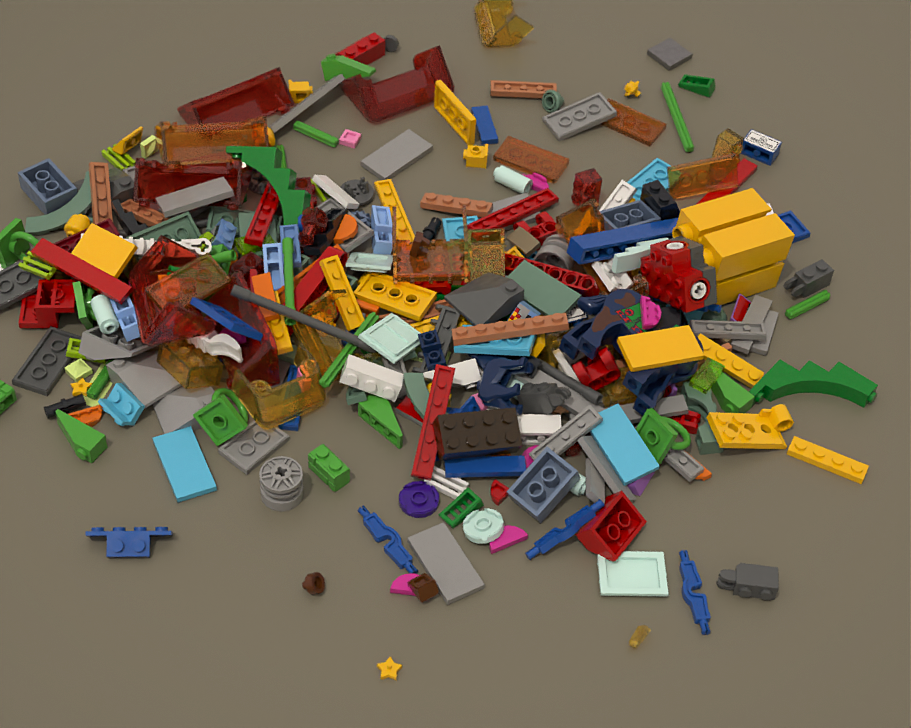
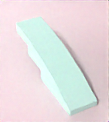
[611,238,669,274]

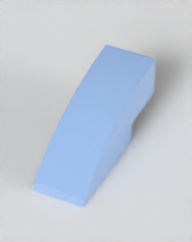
[371,205,394,255]
[262,243,284,291]
[109,296,145,342]

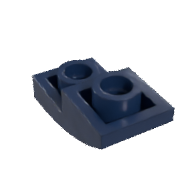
[418,330,447,371]

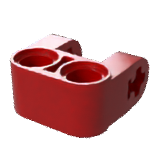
[513,211,558,251]
[572,347,621,390]

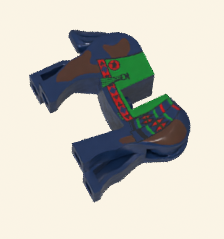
[559,289,704,416]

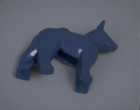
[468,353,534,415]

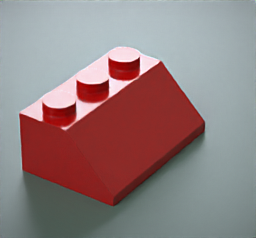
[335,32,385,65]
[575,491,647,562]

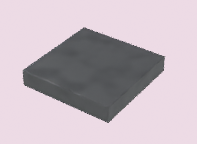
[647,38,692,71]

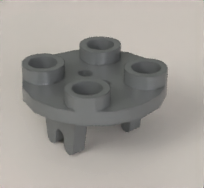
[340,177,374,206]

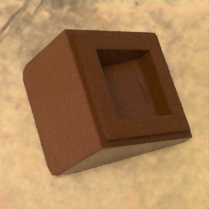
[407,573,439,602]

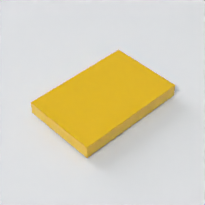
[71,223,138,278]

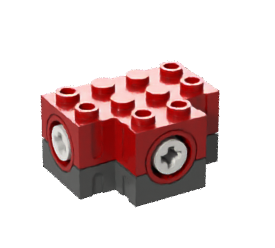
[640,236,717,313]

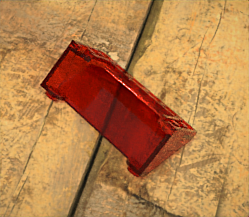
[340,45,454,123]
[177,67,295,144]
[133,158,252,210]
[129,235,216,346]
[199,271,280,396]

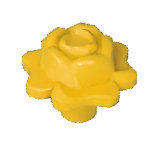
[624,81,641,97]

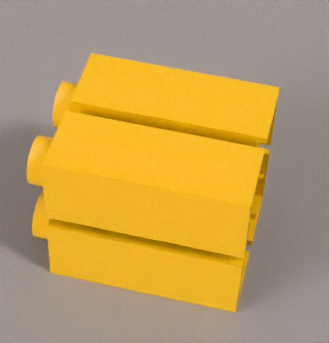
[672,188,795,305]

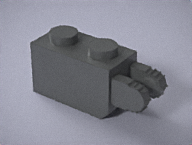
[783,259,834,297]
[517,382,571,414]
[716,563,779,600]

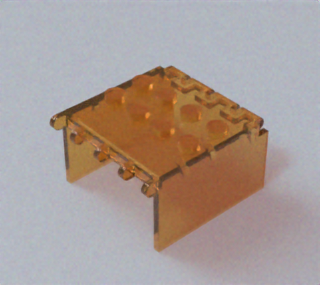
[392,205,468,284]

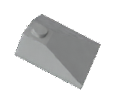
[78,324,163,360]
[106,350,192,409]
[152,377,215,434]

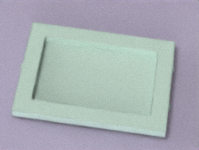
[346,252,395,273]
[358,313,421,364]
[597,551,668,596]

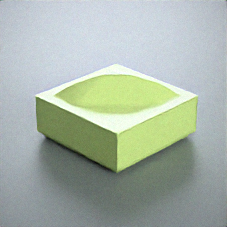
[140,135,158,159]
[65,358,93,382]

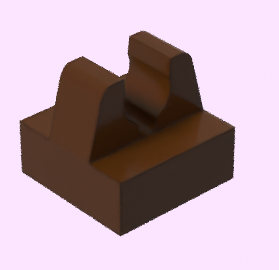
[409,231,431,257]

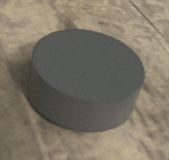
[384,35,399,52]

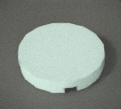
[463,508,504,544]

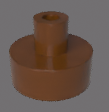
[302,572,325,595]

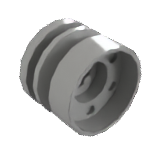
[533,234,576,279]
[259,456,304,512]

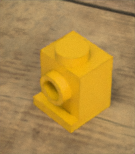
[289,80,313,104]
[463,144,488,168]

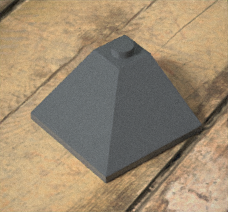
[73,167,139,217]
[444,272,524,326]

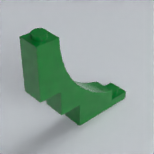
[226,146,311,239]
[749,359,878,408]

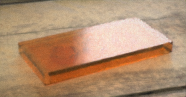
[600,98,667,147]
[493,136,569,184]
[667,153,738,199]
[145,253,231,320]

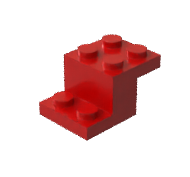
[19,279,78,328]

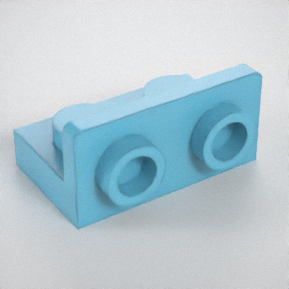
[98,383,145,426]

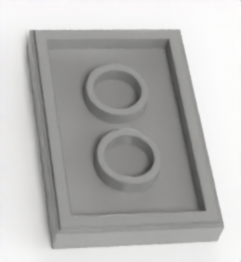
[218,415,289,475]

